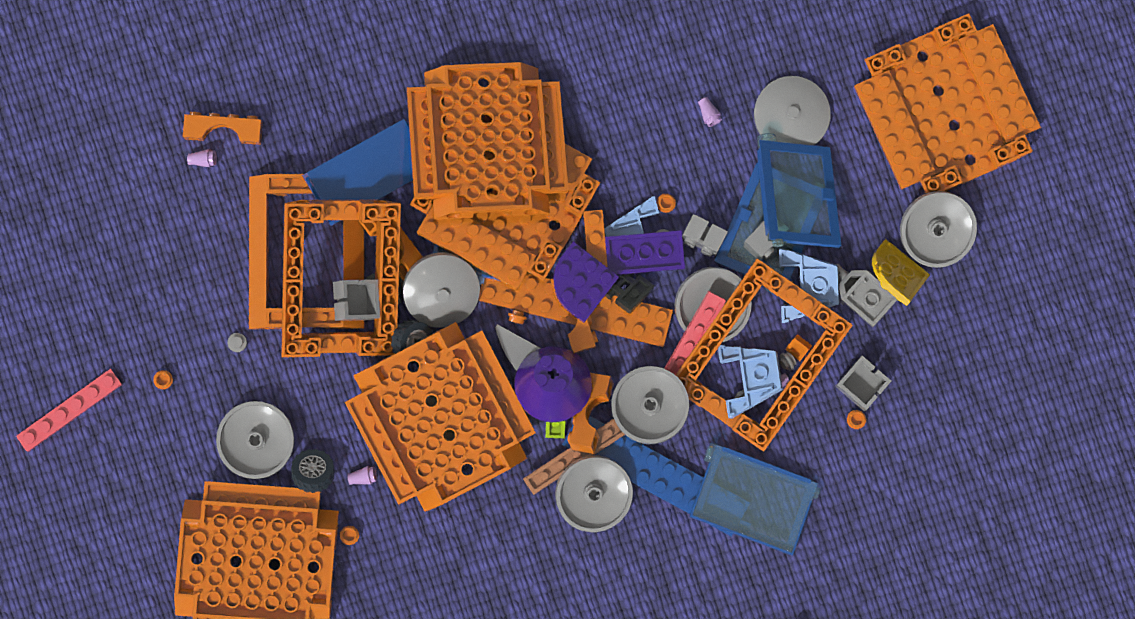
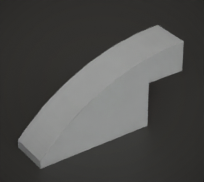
[495,324,541,372]

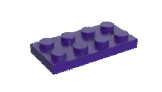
[605,230,685,275]

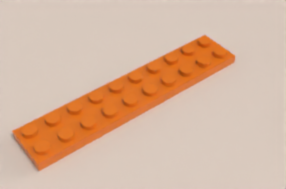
[478,273,673,347]

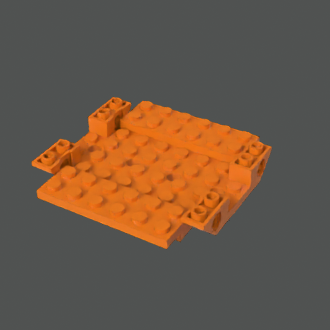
[854,13,1041,193]
[407,62,569,219]
[410,115,600,290]
[345,322,536,512]
[174,481,339,619]

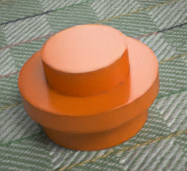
[657,194,676,213]
[508,310,527,324]
[153,370,173,390]
[847,410,866,429]
[340,526,359,545]

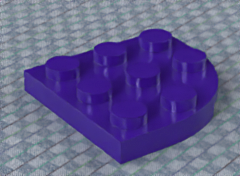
[553,242,619,323]

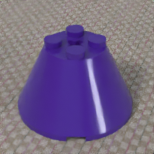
[515,346,592,422]

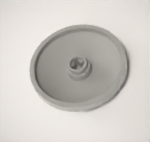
[754,76,830,146]
[900,191,977,268]
[403,252,480,328]
[675,267,752,342]
[612,366,689,444]
[216,401,294,479]
[555,456,633,532]

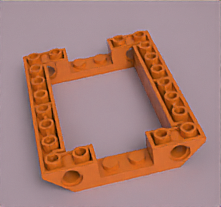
[249,174,364,329]
[281,200,401,357]
[676,259,853,452]

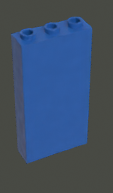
[302,119,413,225]

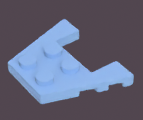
[604,196,659,237]
[779,248,840,323]
[718,345,783,419]

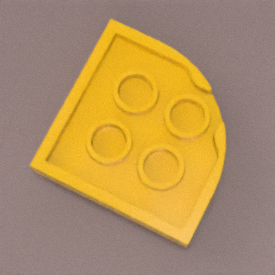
[872,239,930,306]

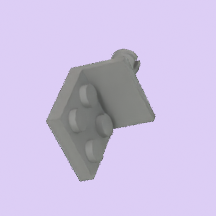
[836,264,897,327]

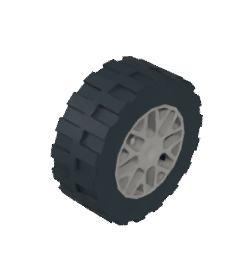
[391,320,433,364]
[291,449,334,493]

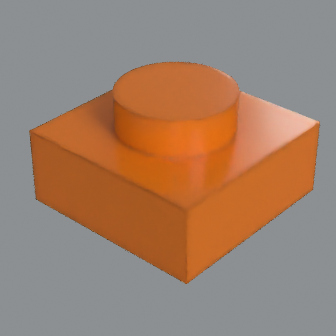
[785,334,812,361]

